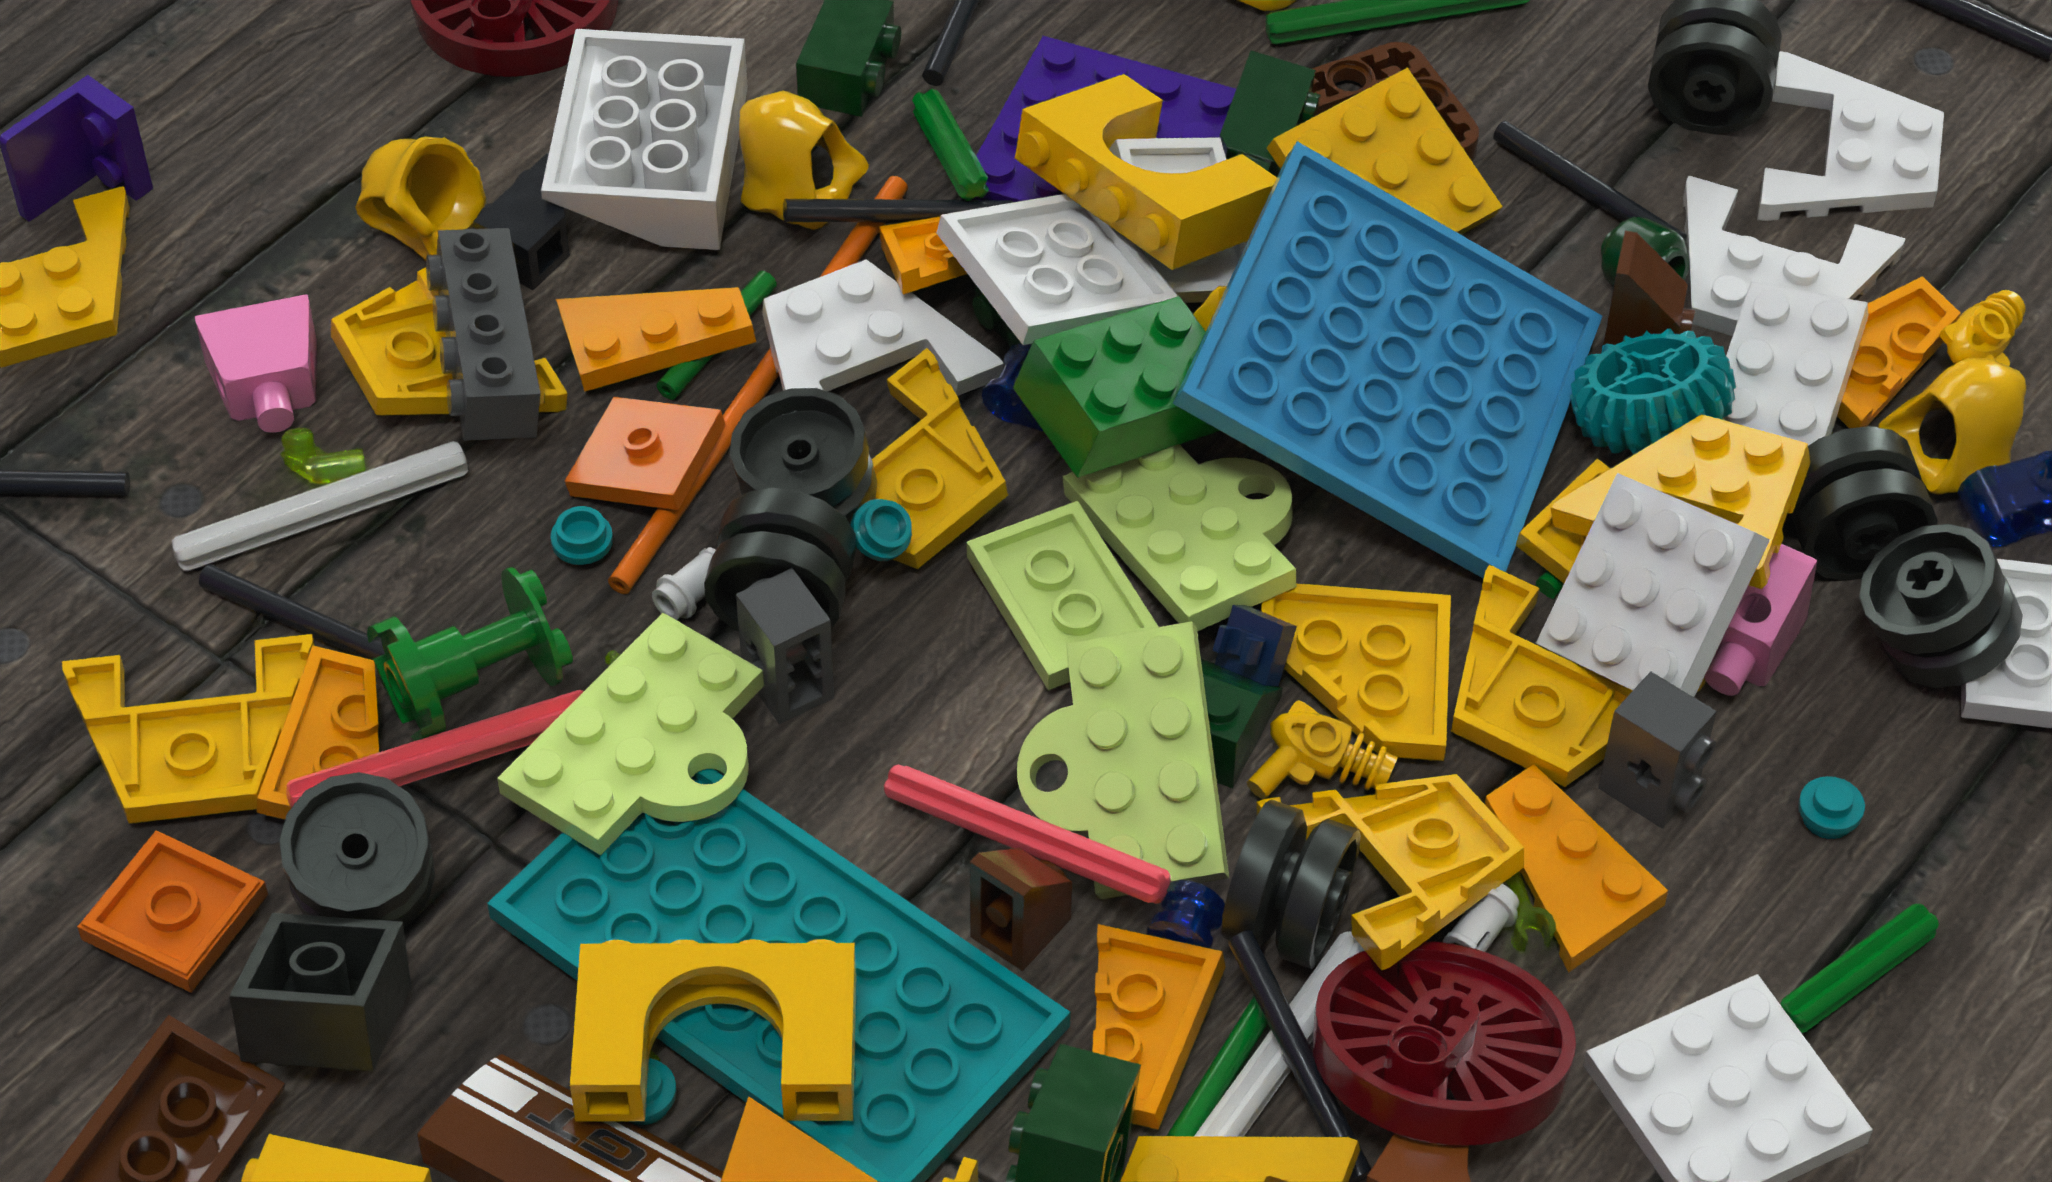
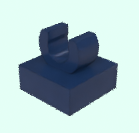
[1212,605,1297,686]

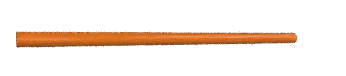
[608,176,908,594]

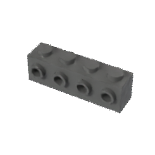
[426,228,540,441]

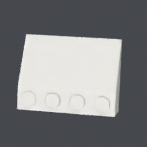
[541,29,748,250]

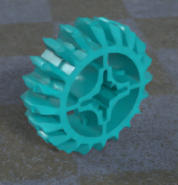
[1570,329,1736,455]

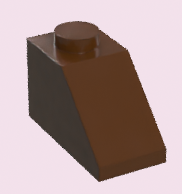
[1603,230,1695,345]
[970,848,1072,971]

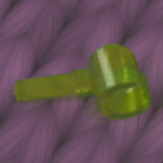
[1506,872,1556,952]

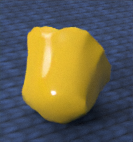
[739,91,869,230]
[355,136,486,261]
[1878,358,2026,495]

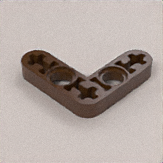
[1312,42,1479,161]

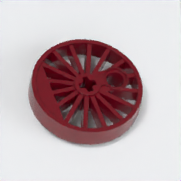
[410,0,618,77]
[1313,941,1576,1146]

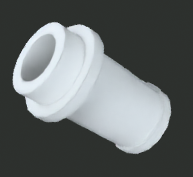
[652,547,716,620]
[1443,884,1520,952]

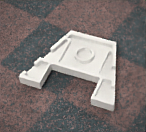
[1757,51,1944,221]
[1683,176,1905,336]
[762,259,1004,396]

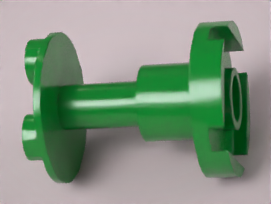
[367,567,573,741]

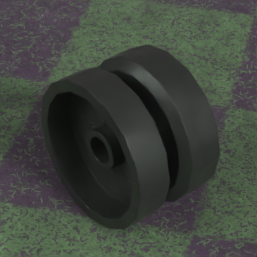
[1648,0,1782,134]
[730,388,877,525]
[1789,426,1938,581]
[704,488,856,632]
[1859,524,2023,688]
[279,772,435,927]
[1221,799,1361,969]

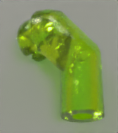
[280,428,366,484]

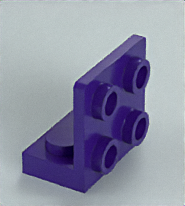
[0,75,153,222]

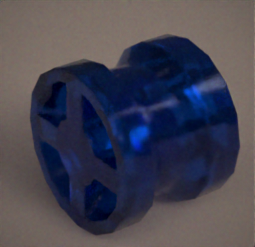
[1147,880,1225,949]

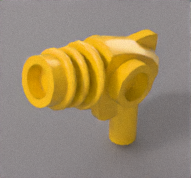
[1939,290,2026,366]
[1247,700,1398,799]

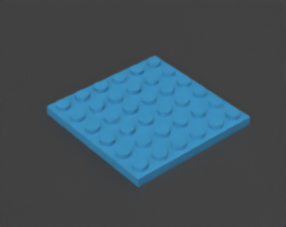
[1173,141,1603,578]

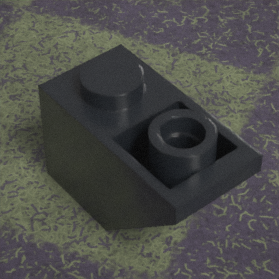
[473,153,570,290]

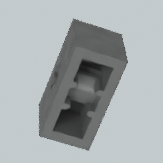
[736,568,834,724]
[1598,671,1717,829]

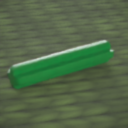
[912,89,989,201]
[1780,904,1939,1033]

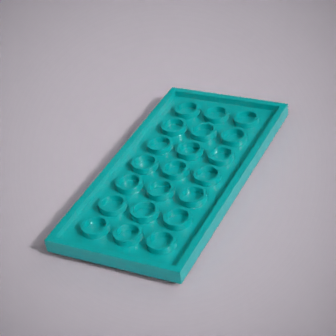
[487,769,1071,1182]

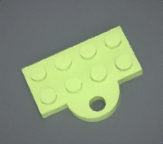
[1063,444,1297,631]
[497,613,764,855]
[1017,621,1229,899]

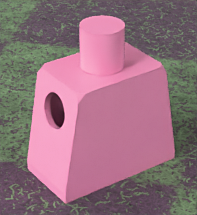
[195,294,317,433]
[1704,544,1817,696]

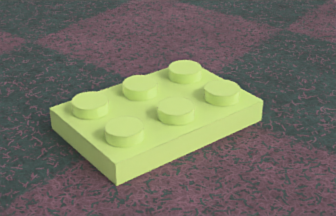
[967,501,1159,690]

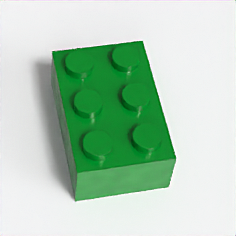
[1013,296,1220,478]

